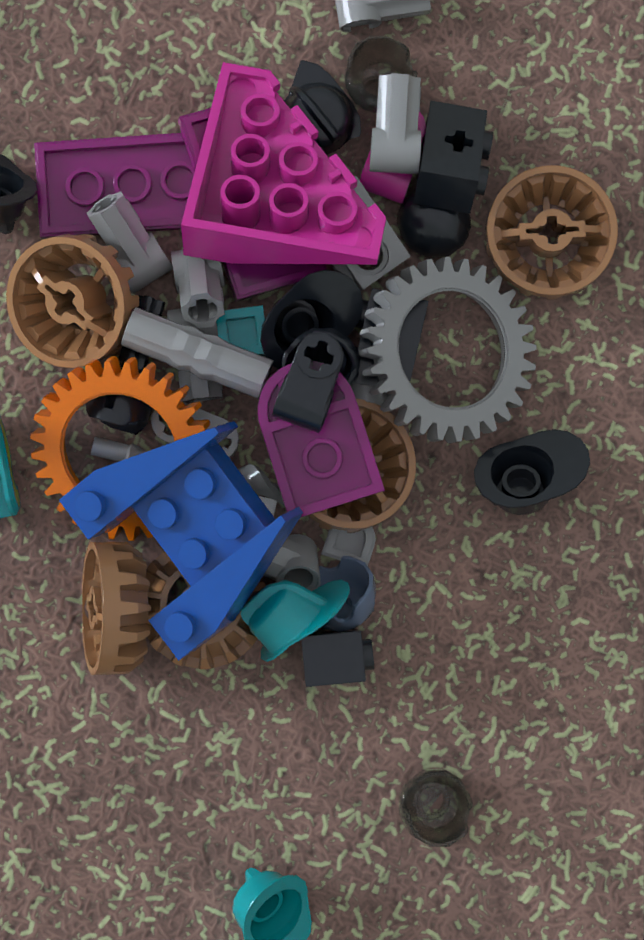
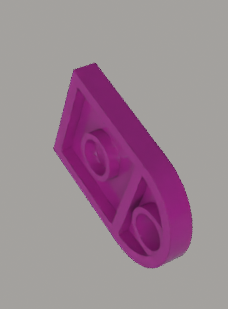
[258,361,385,518]

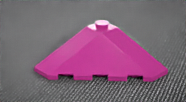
[181,62,386,265]

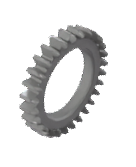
[359,257,537,443]

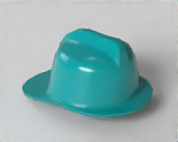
[240,579,350,662]
[232,867,312,940]

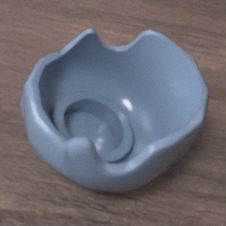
[319,556,376,632]

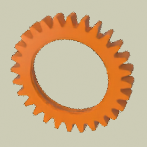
[30,356,211,541]

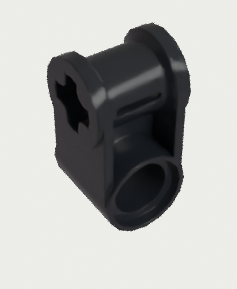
[272,333,344,433]

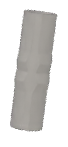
[121,307,274,399]

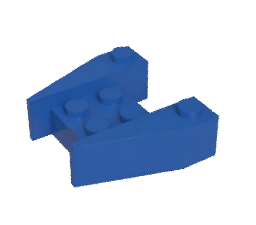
[59,421,303,661]

